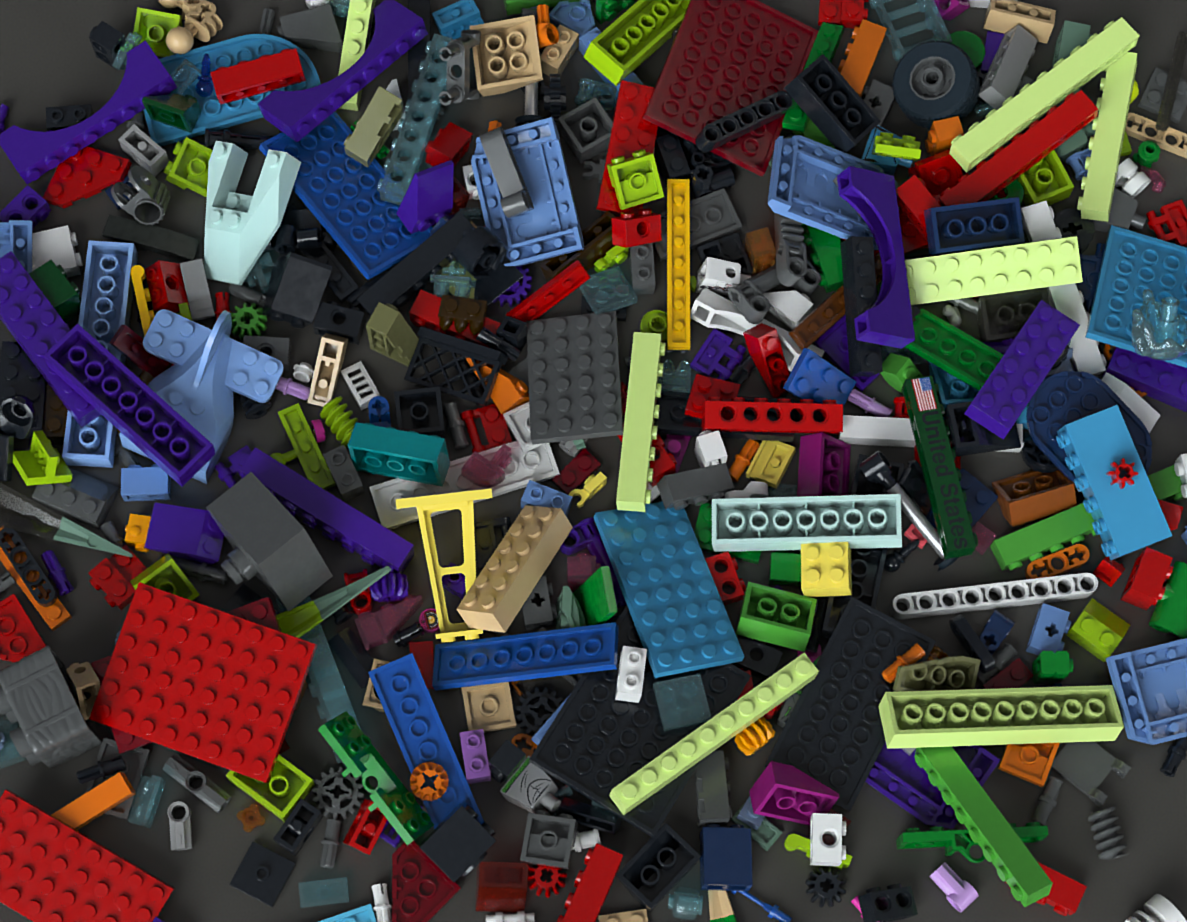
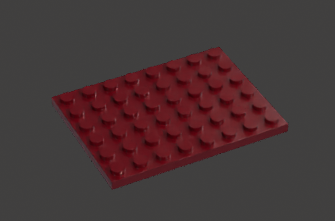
[643,0,819,177]

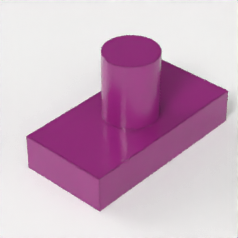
[663,434,691,473]

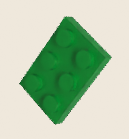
[694,503,761,564]

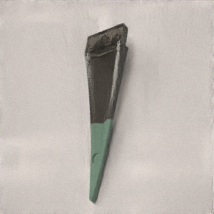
[0,482,134,557]

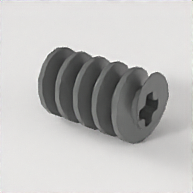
[1088,807,1129,860]

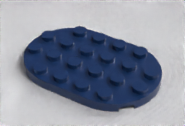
[1026,371,1152,485]

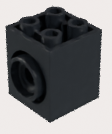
[419,803,496,882]

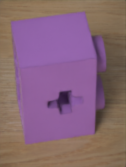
[460,729,491,784]

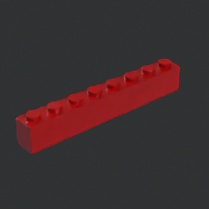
[939,90,1098,207]

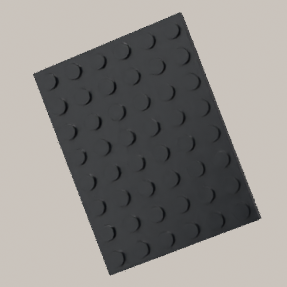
[529,605,751,838]

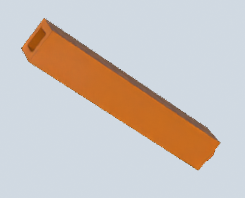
[51,772,136,830]

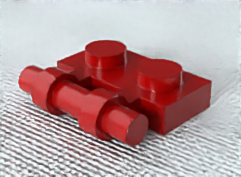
[1146,199,1187,247]

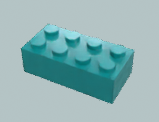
[348,422,450,487]

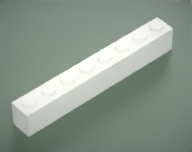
[1021,201,1107,376]

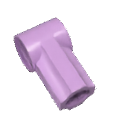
[929,862,979,913]

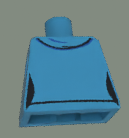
[861,125,913,175]

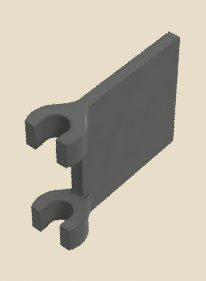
[1051,742,1131,807]

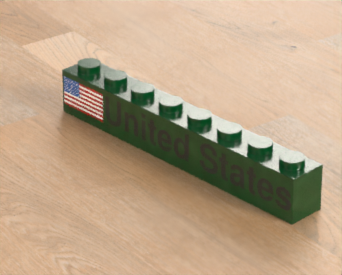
[902,375,978,559]

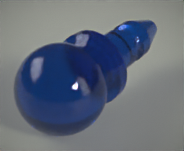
[195,53,213,97]

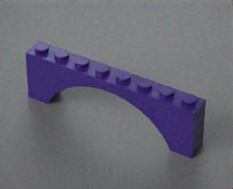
[258,0,428,142]
[0,40,177,185]
[837,166,915,349]

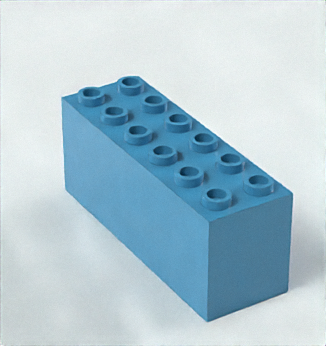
[1056,405,1173,560]

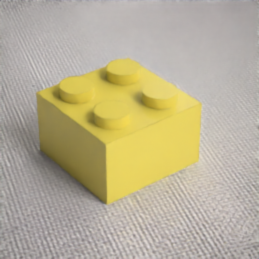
[801,542,852,597]

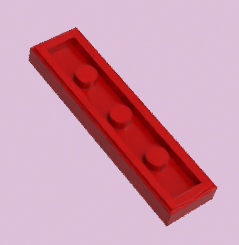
[505,260,591,322]

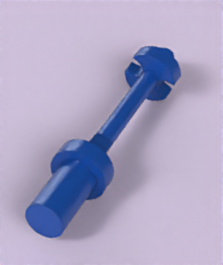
[731,891,792,922]

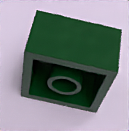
[29,260,81,323]

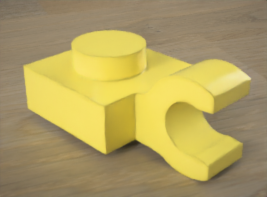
[569,471,607,508]

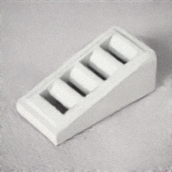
[341,361,380,410]

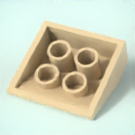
[469,15,543,97]

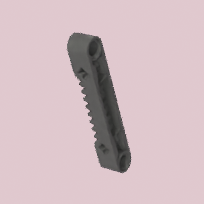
[771,137,807,287]

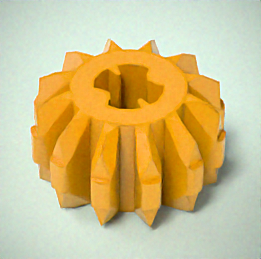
[734,717,775,756]

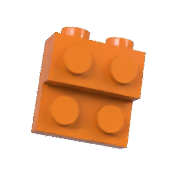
[998,743,1060,787]

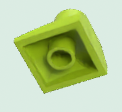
[131,7,183,57]

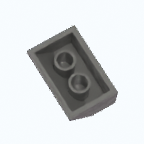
[32,467,120,530]

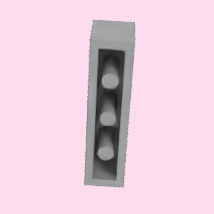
[979,24,1038,110]

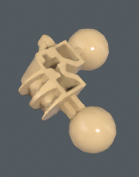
[158,0,223,55]

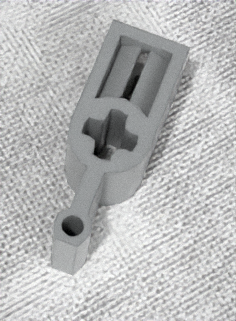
[179,258,215,321]

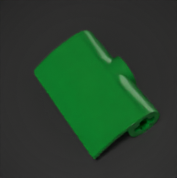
[1149,561,1187,639]

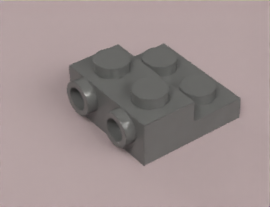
[520,810,578,869]

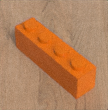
[838,19,887,97]

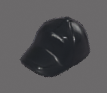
[0,395,36,439]

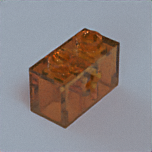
[745,227,776,273]

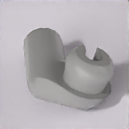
[942,304,962,329]

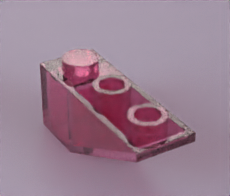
[355,595,423,650]

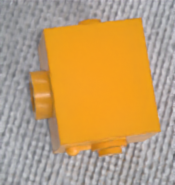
[125,513,151,552]

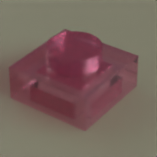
[972,522,997,555]

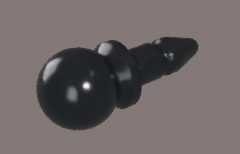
[884,539,920,572]

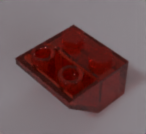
[475,862,528,912]

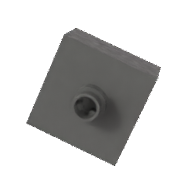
[206,472,333,612]

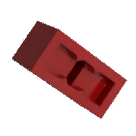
[705,551,746,606]

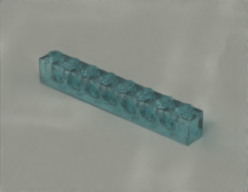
[377,33,455,205]

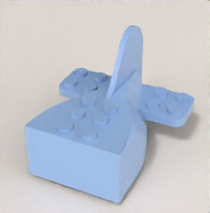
[119,309,284,484]

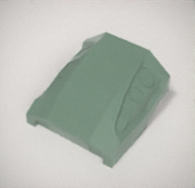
[556,586,586,630]

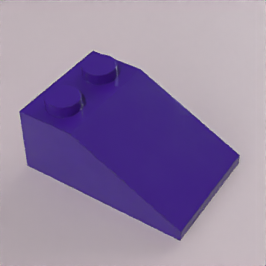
[396,160,454,234]
[144,502,224,566]

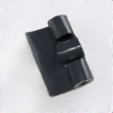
[264,209,322,254]

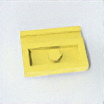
[746,440,796,489]

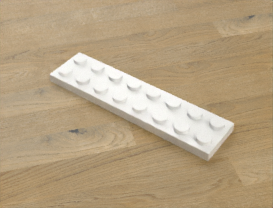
[369,441,560,530]

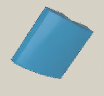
[432,0,484,46]

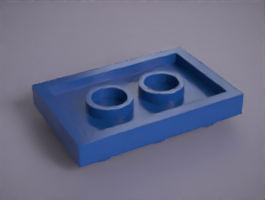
[783,348,856,414]

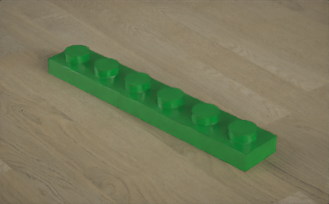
[782,22,844,132]

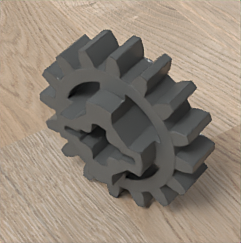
[312,767,364,820]

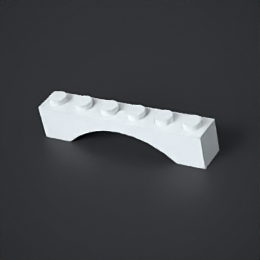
[690,288,825,371]

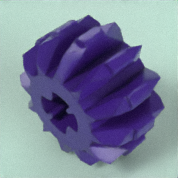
[370,572,409,603]

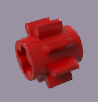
[1106,458,1138,489]

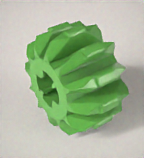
[231,302,268,341]

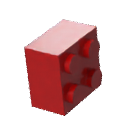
[1120,547,1174,611]

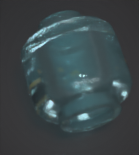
[668,887,703,920]

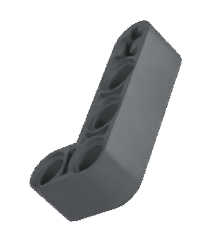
[480,127,534,218]

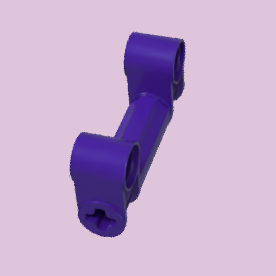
[559,517,627,608]

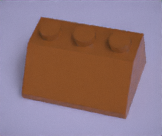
[992,470,1077,527]

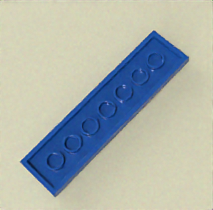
[432,622,618,691]
[368,653,484,829]

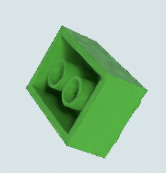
[736,582,817,652]

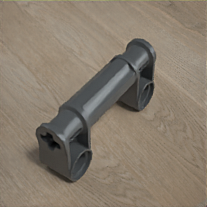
[728,259,821,324]

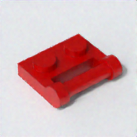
[460,404,512,454]

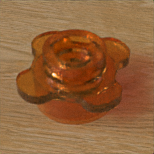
[237,804,265,832]

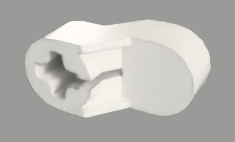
[725,481,768,499]

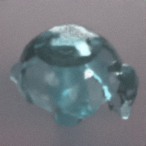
[1131,289,1187,361]

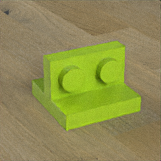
[12,430,73,486]

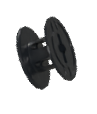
[1053,208,1095,254]

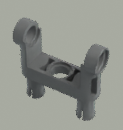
[439,30,481,106]

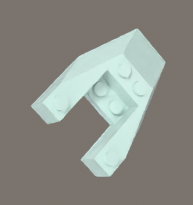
[204,141,301,286]

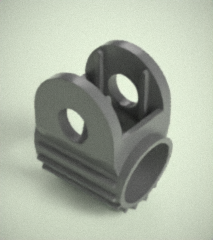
[111,166,171,226]

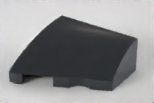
[695,232,753,274]

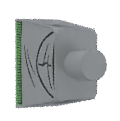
[500,756,561,814]

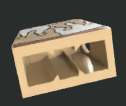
[66,662,101,720]

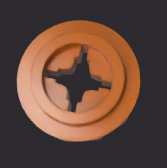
[410,762,448,801]

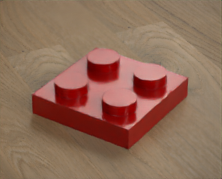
[685,374,740,420]

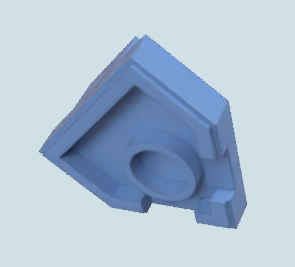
[549,0,595,38]

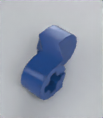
[368,396,391,428]

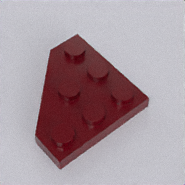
[392,841,461,922]

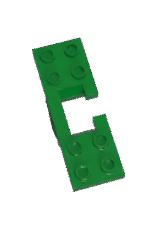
[318,711,434,845]
[896,822,1048,863]

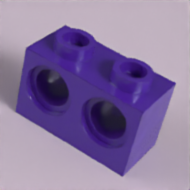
[0,185,51,231]

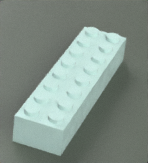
[712,494,902,552]

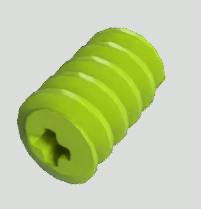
[320,396,358,448]

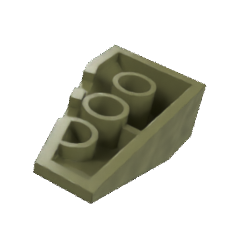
[893,655,981,692]

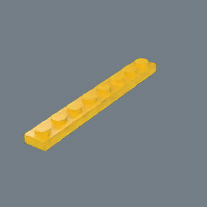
[667,179,690,350]

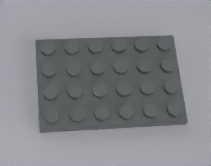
[526,311,624,445]

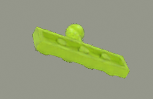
[270,403,336,490]

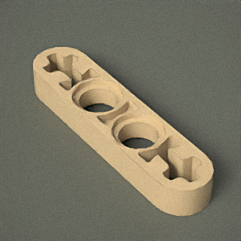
[1125,113,1187,159]

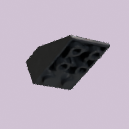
[654,133,732,188]
[944,402,1021,457]

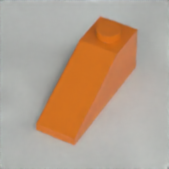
[466,358,529,414]

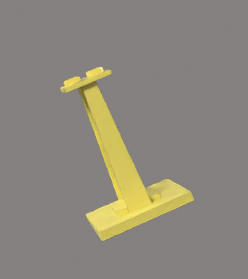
[396,488,492,643]

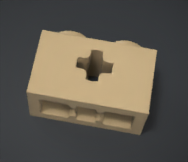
[540,25,579,76]

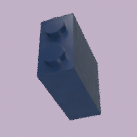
[700,824,753,891]

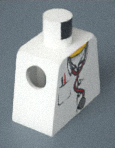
[696,257,751,296]

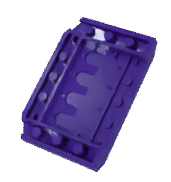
[865,741,1000,829]

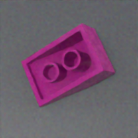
[749,761,839,825]

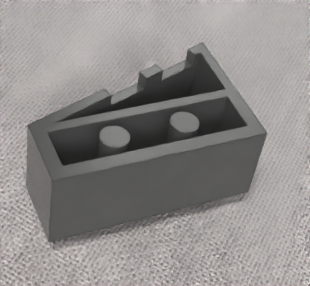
[694,750,732,827]

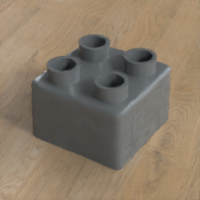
[0,645,102,768]

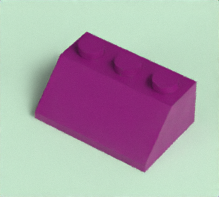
[797,432,851,497]

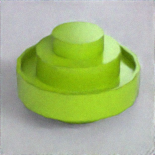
[640,310,667,342]

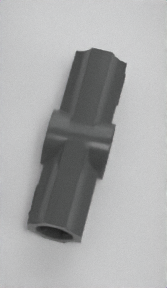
[162,753,232,814]

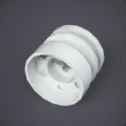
[1125,894,1187,922]

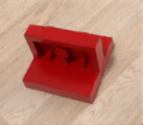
[908,149,963,196]

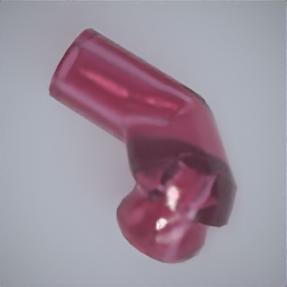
[1139,165,1166,193]

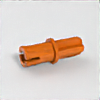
[728,439,760,482]
[882,643,926,683]

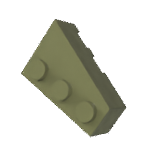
[344,86,404,168]
[366,302,419,367]

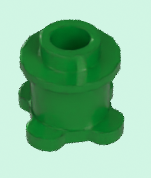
[1132,141,1160,170]

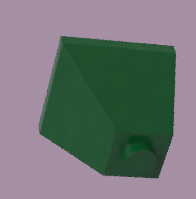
[142,94,202,133]

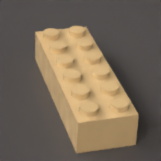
[457,505,573,633]

